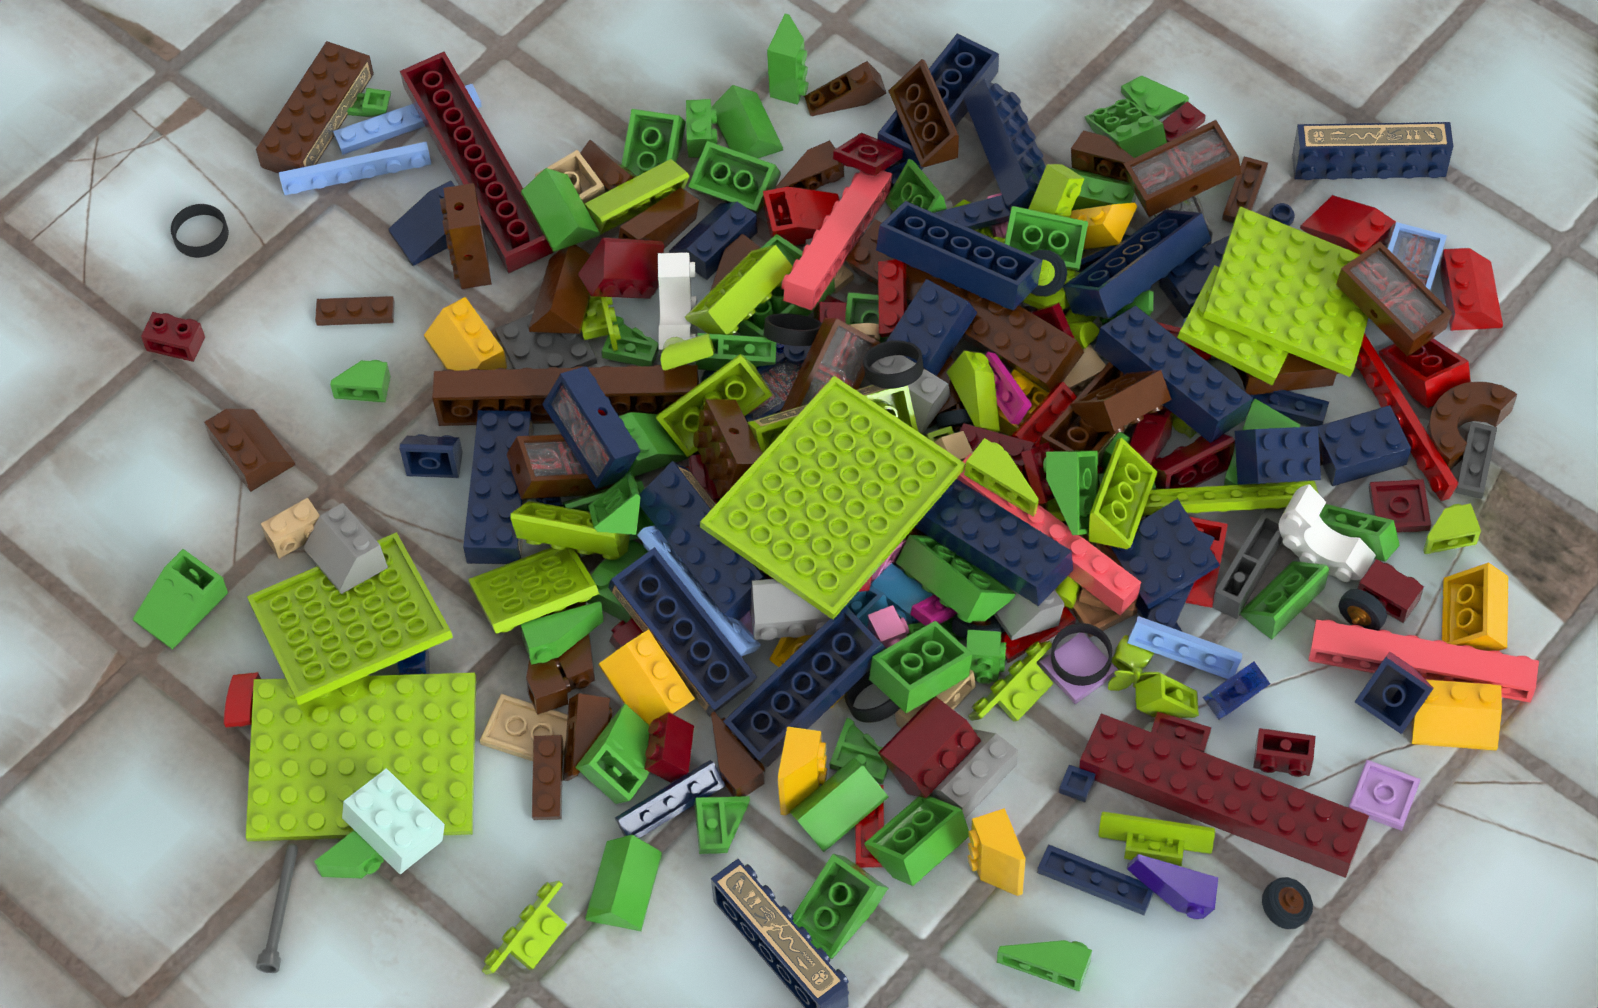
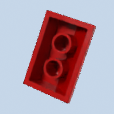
[1439,248,1503,331]

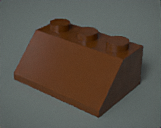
[1070,370,1171,435]
[204,409,295,492]

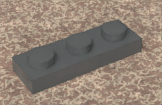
[1455,422,1497,499]

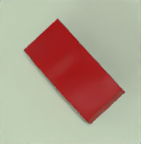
[224,672,261,728]

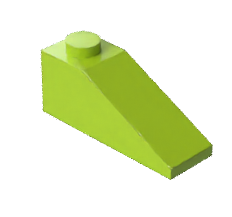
[947,351,1000,433]
[964,438,1039,517]

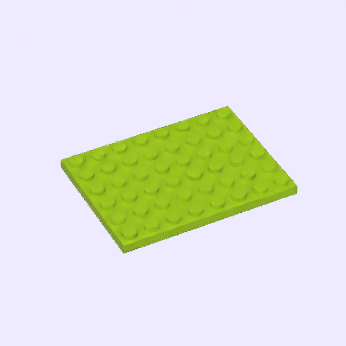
[700,376,966,620]
[246,672,476,841]

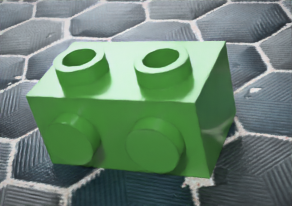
[686,99,717,158]
[967,630,1006,684]

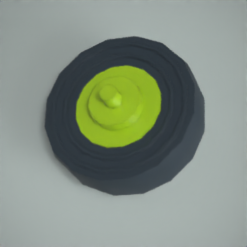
[1030,249,1067,297]

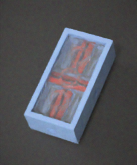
[1368,222,1447,322]

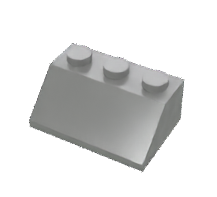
[859,355,951,434]
[303,503,388,594]
[750,579,830,640]
[994,585,1065,640]
[929,729,1018,819]

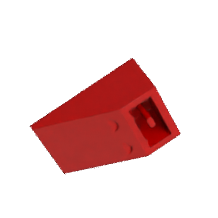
[763,187,840,246]
[1186,517,1228,608]

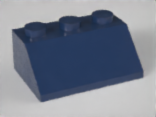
[669,201,758,280]

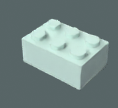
[342,769,445,874]

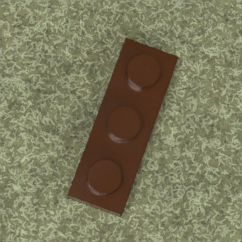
[1222,156,1268,223]
[315,296,395,326]
[532,735,563,820]

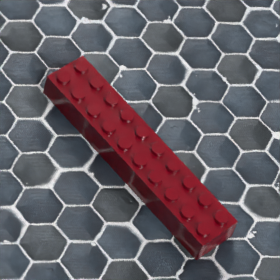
[400,51,554,274]
[1079,713,1369,878]

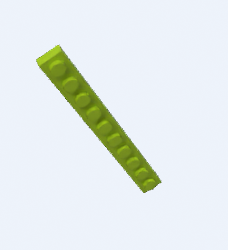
[1046,481,1319,521]

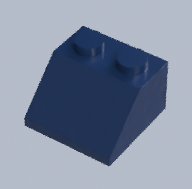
[399,434,463,478]
[1355,652,1434,735]

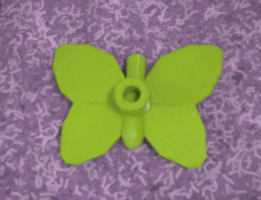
[1108,668,1161,691]

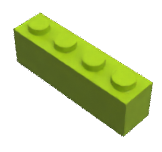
[1029,164,1085,218]

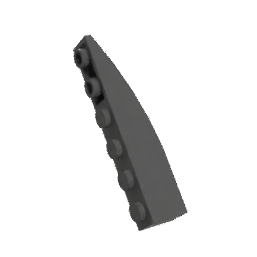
[1212,507,1286,619]

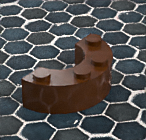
[1426,382,1517,471]

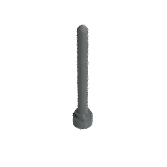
[256,844,298,973]

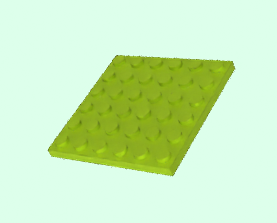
[1202,207,1368,377]
[247,532,453,705]

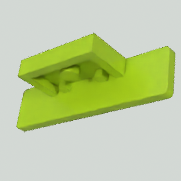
[582,296,621,351]
[968,641,1054,722]
[1098,812,1215,866]
[481,880,568,975]

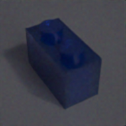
[1202,661,1271,720]

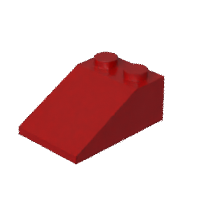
[1300,195,1396,255]
[1379,338,1471,408]

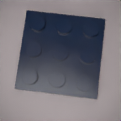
[1110,499,1220,609]

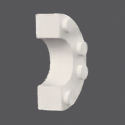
[658,253,697,353]
[1279,484,1376,582]

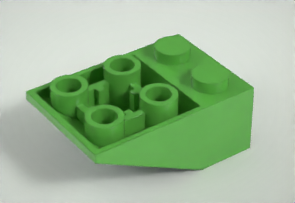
[1085,99,1167,158]
[133,549,228,650]
[575,704,649,804]

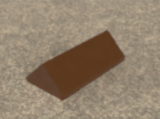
[888,59,959,168]
[529,244,591,334]

